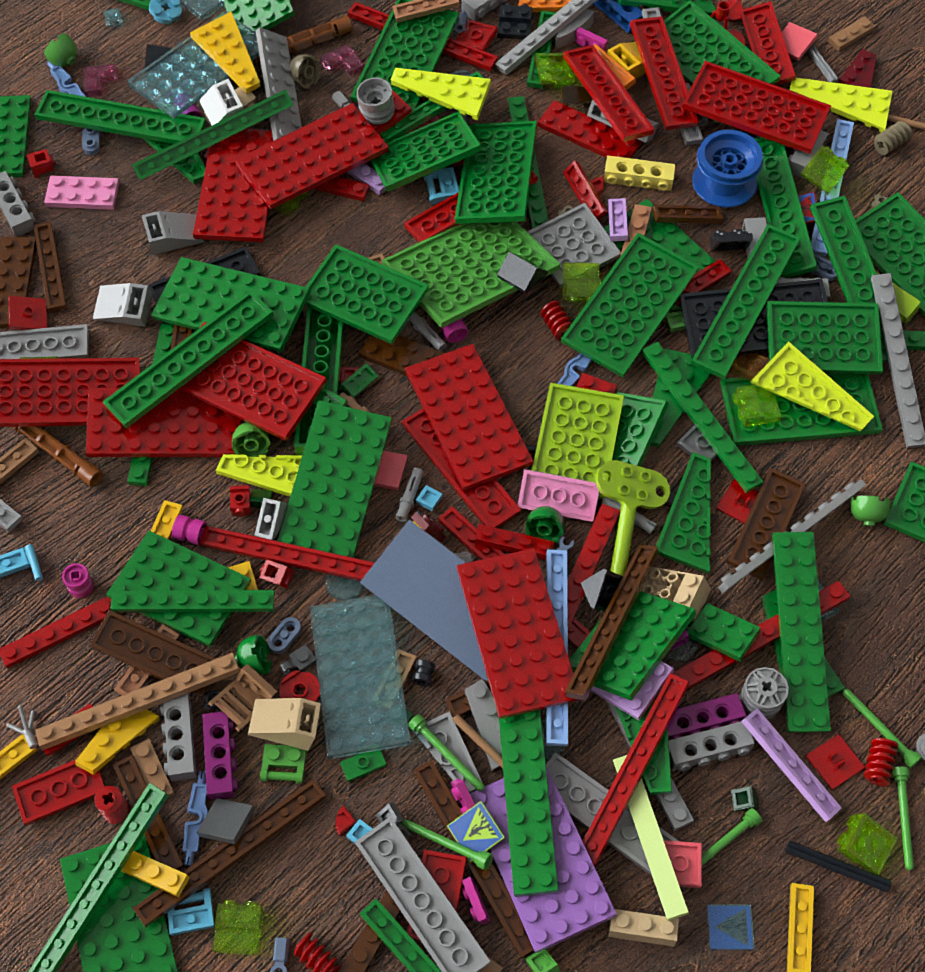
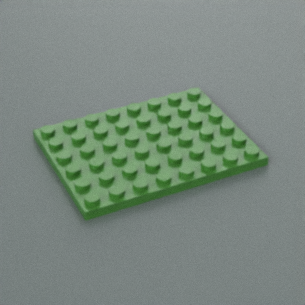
[382,222,560,328]

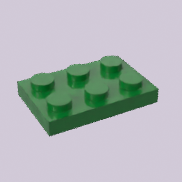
[687,603,761,662]

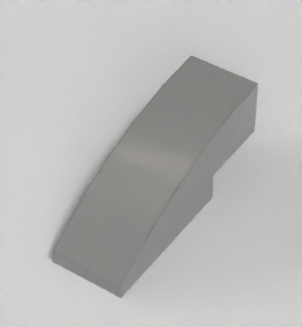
[555,9,594,49]

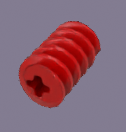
[541,300,572,341]
[863,738,899,786]
[94,786,129,824]
[294,932,342,972]

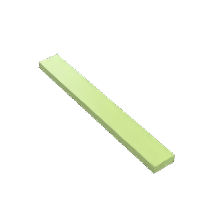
[613,755,689,921]

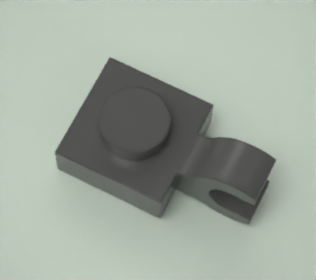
[280,644,317,676]
[376,802,411,840]

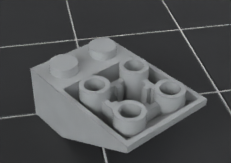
[142,211,204,255]
[93,283,153,327]

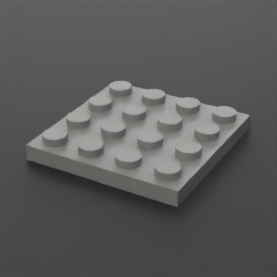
[527,203,621,288]

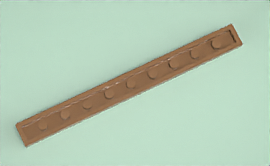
[35,653,240,750]

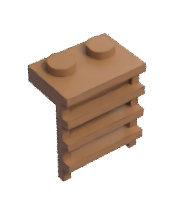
[208,664,277,732]

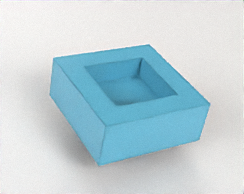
[416,485,442,512]
[346,819,372,846]

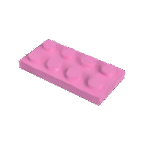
[44,176,119,210]
[518,469,599,522]

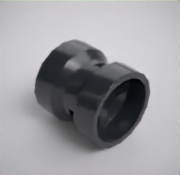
[412,660,436,687]

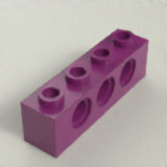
[668,693,746,740]
[202,712,238,801]

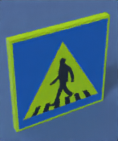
[447,801,505,863]

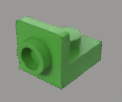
[525,949,560,972]

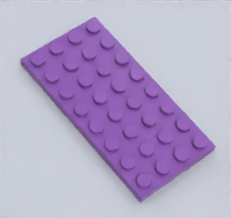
[470,765,617,954]

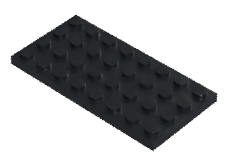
[679,279,828,359]

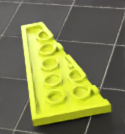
[391,68,491,121]
[789,78,892,132]
[750,342,874,431]
[216,454,302,497]

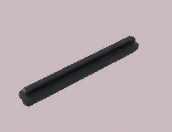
[786,841,892,892]

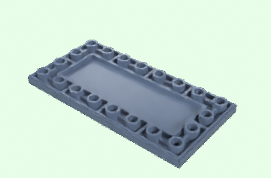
[360,520,488,681]

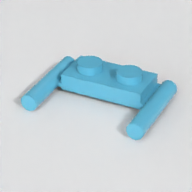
[0,544,43,581]

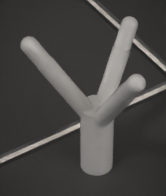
[6,705,38,749]

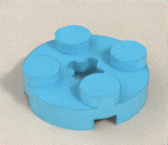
[149,0,182,24]

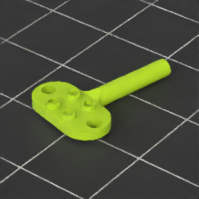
[595,460,670,576]

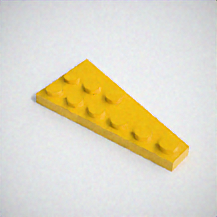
[190,11,261,94]

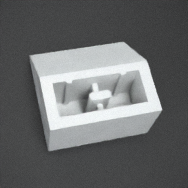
[200,79,243,125]

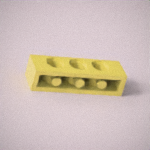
[604,156,675,191]

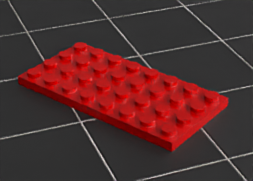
[682,61,831,154]
[235,103,389,210]
[193,129,273,242]
[179,322,327,441]
[405,344,533,491]
[0,358,140,427]
[86,388,241,457]
[456,548,579,719]

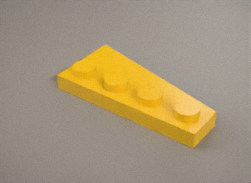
[75,709,160,775]

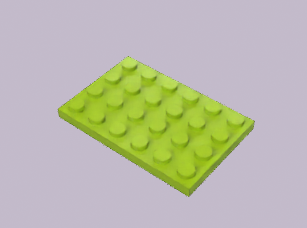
[532,383,624,501]

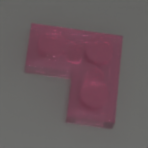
[320,44,364,76]
[83,64,118,96]

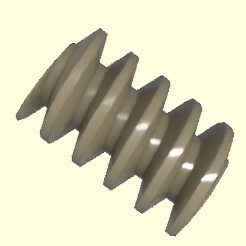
[874,121,913,155]

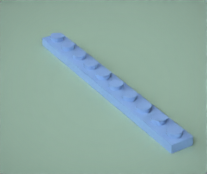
[811,119,854,257]
[546,549,568,746]

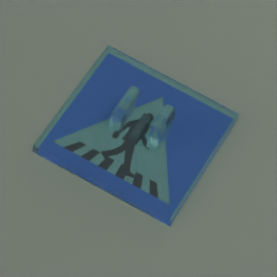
[707,904,754,950]

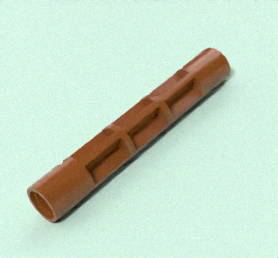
[251,16,353,65]
[12,426,103,487]

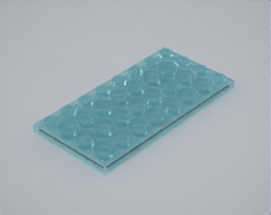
[127,11,259,119]
[310,595,411,759]

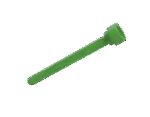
[843,689,922,769]
[408,714,484,791]
[892,767,914,871]
[702,808,763,866]
[401,819,493,871]

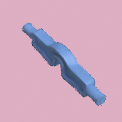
[47,61,86,97]
[557,354,592,386]
[182,771,208,867]

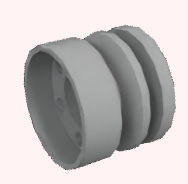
[356,78,395,125]
[740,667,789,720]

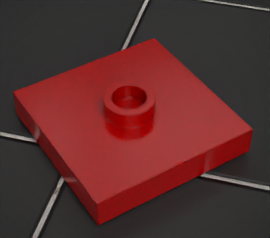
[456,20,498,51]
[8,295,47,330]

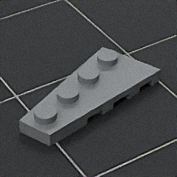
[465,679,502,771]
[413,711,483,793]

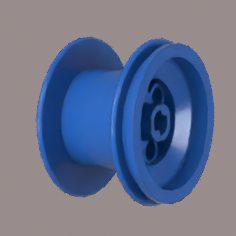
[692,130,763,208]

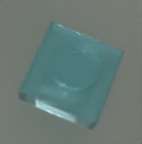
[103,8,123,27]

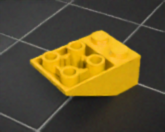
[607,42,646,79]

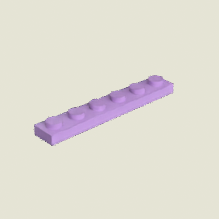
[741,708,842,822]

